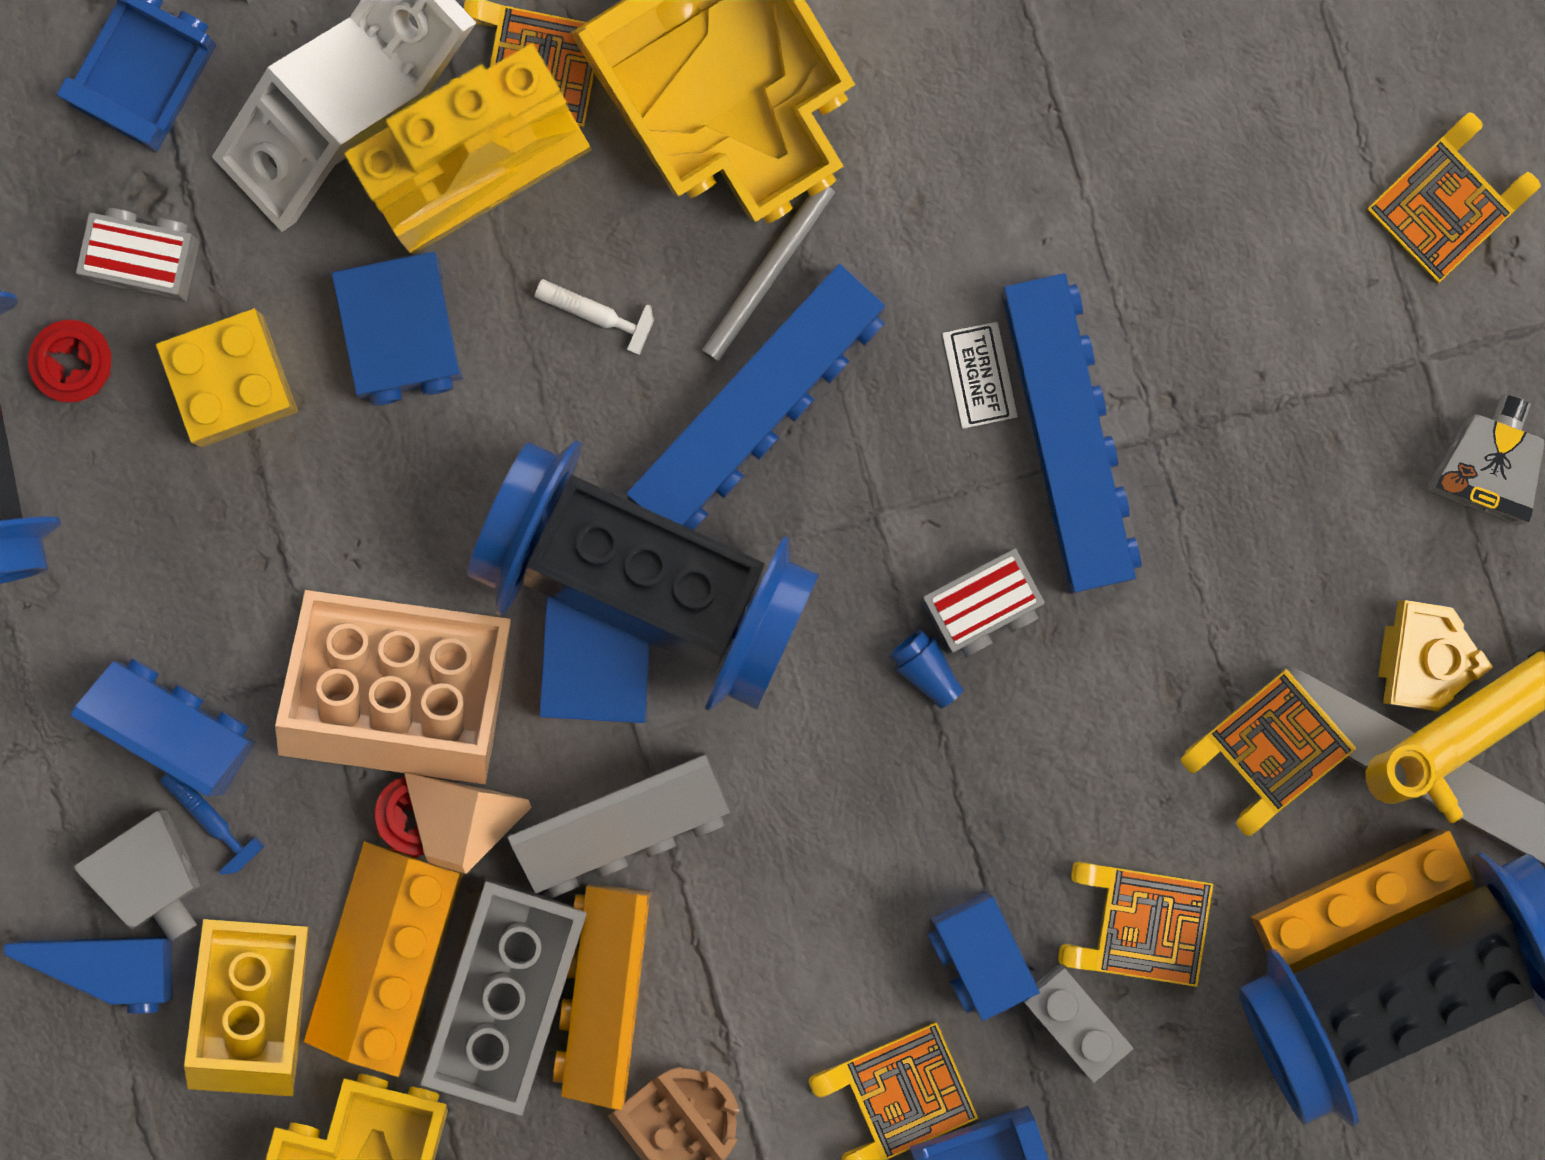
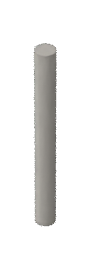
[701,187,835,362]

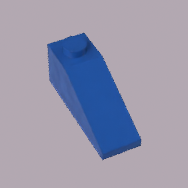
[4,936,173,1014]

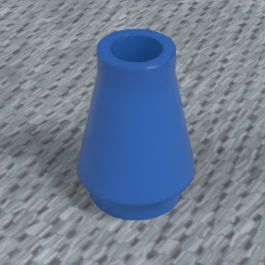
[890,629,964,709]

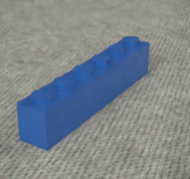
[626,263,886,531]
[1001,273,1142,594]

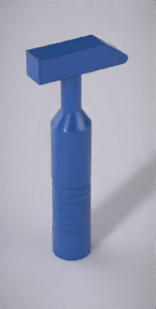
[160,773,265,875]

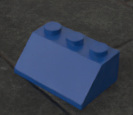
[70,658,256,797]

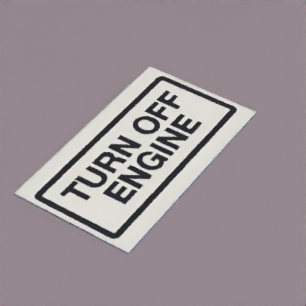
[942,322,1018,429]

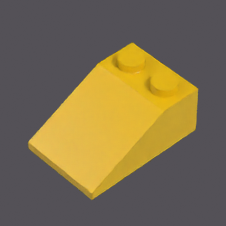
[184,919,308,1097]

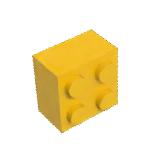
[156,308,298,448]

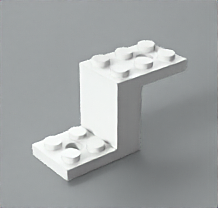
[212,0,476,232]

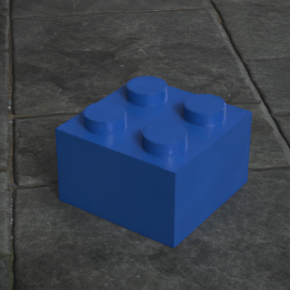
[927,892,1040,1021]

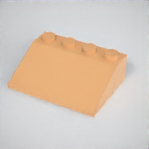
[275,590,511,785]

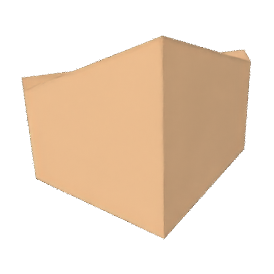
[404,772,532,874]

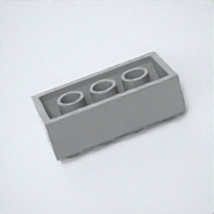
[508,754,731,898]
[421,877,587,1116]

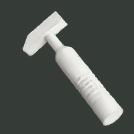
[534,279,654,354]

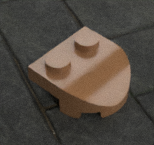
[607,1067,739,1160]

